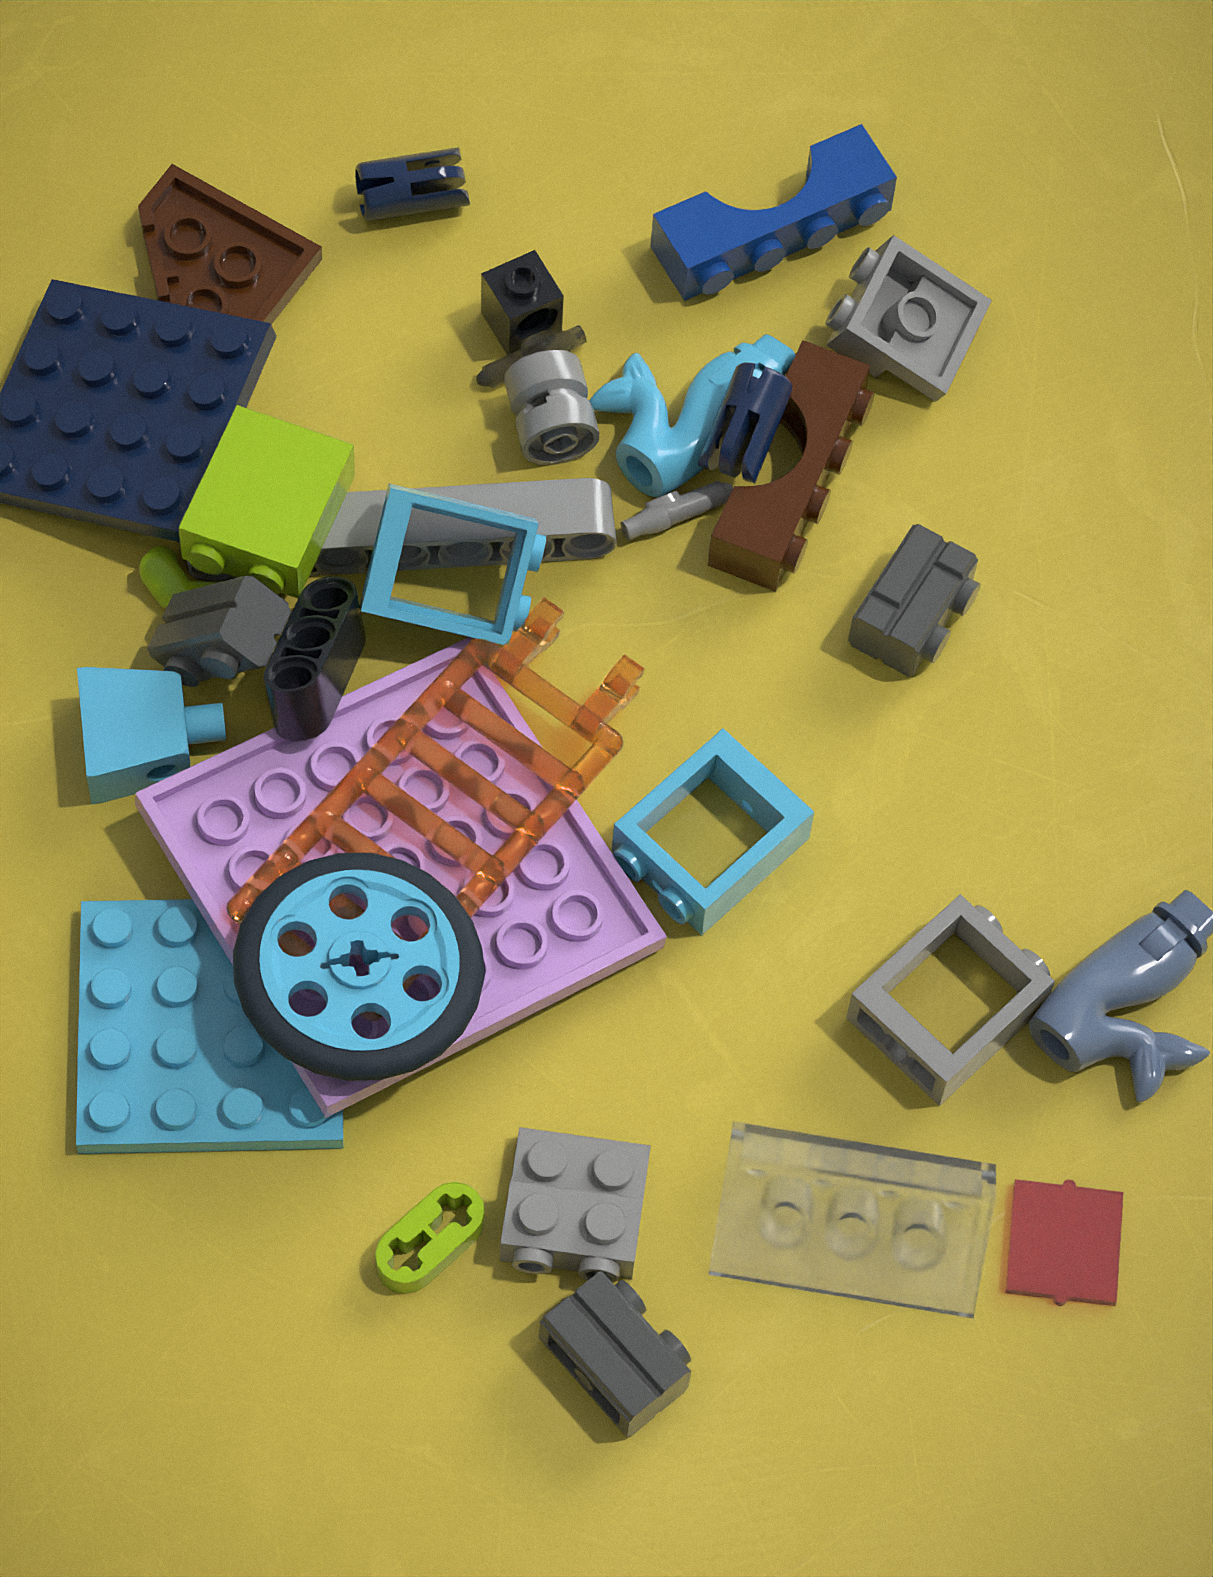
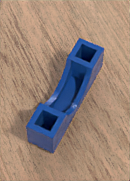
[650,124,897,301]

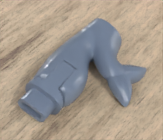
[1029,890,1213,1103]

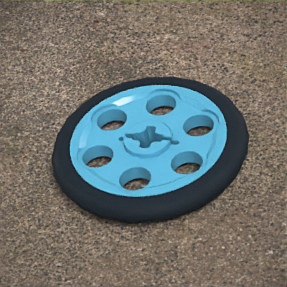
[233,853,485,1081]

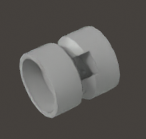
[504,350,600,465]

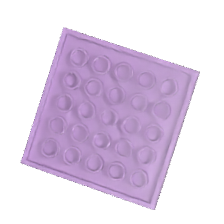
[135,637,667,1118]

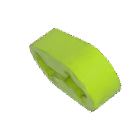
[375,1182,485,1294]

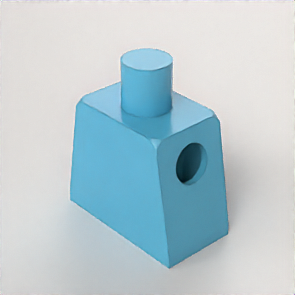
[77,667,226,804]

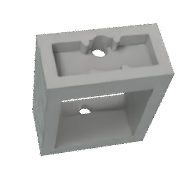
[846,894,1055,1106]

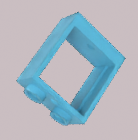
[360,483,546,646]
[612,728,814,935]

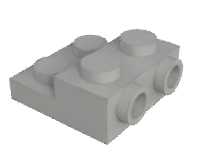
[825,235,992,402]
[500,1127,651,1283]

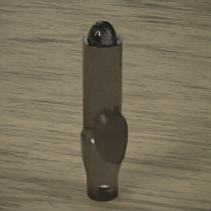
[476,325,587,388]

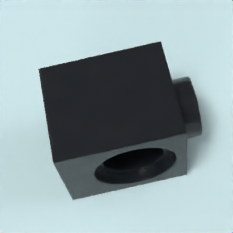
[481,250,564,358]

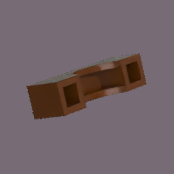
[707,340,875,592]

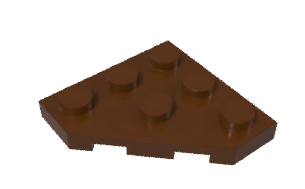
[138,164,322,325]

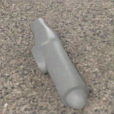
[620,481,733,540]

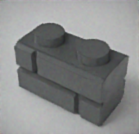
[848,524,981,677]
[147,575,291,687]
[539,1271,691,1438]

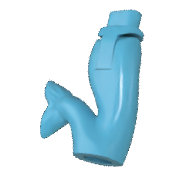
[589,334,796,497]

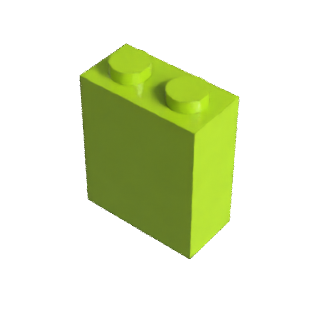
[179,405,355,598]

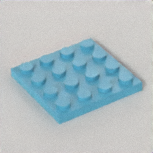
[76,899,344,1154]

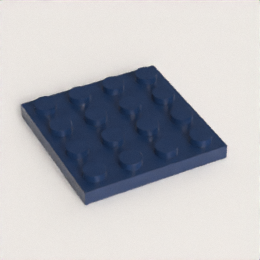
[0,279,277,543]

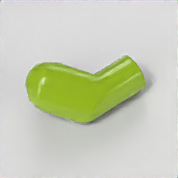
[139,546,218,609]

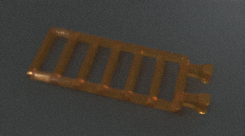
[226,597,644,1022]

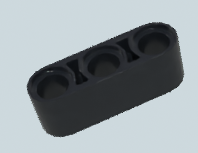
[263,576,366,741]

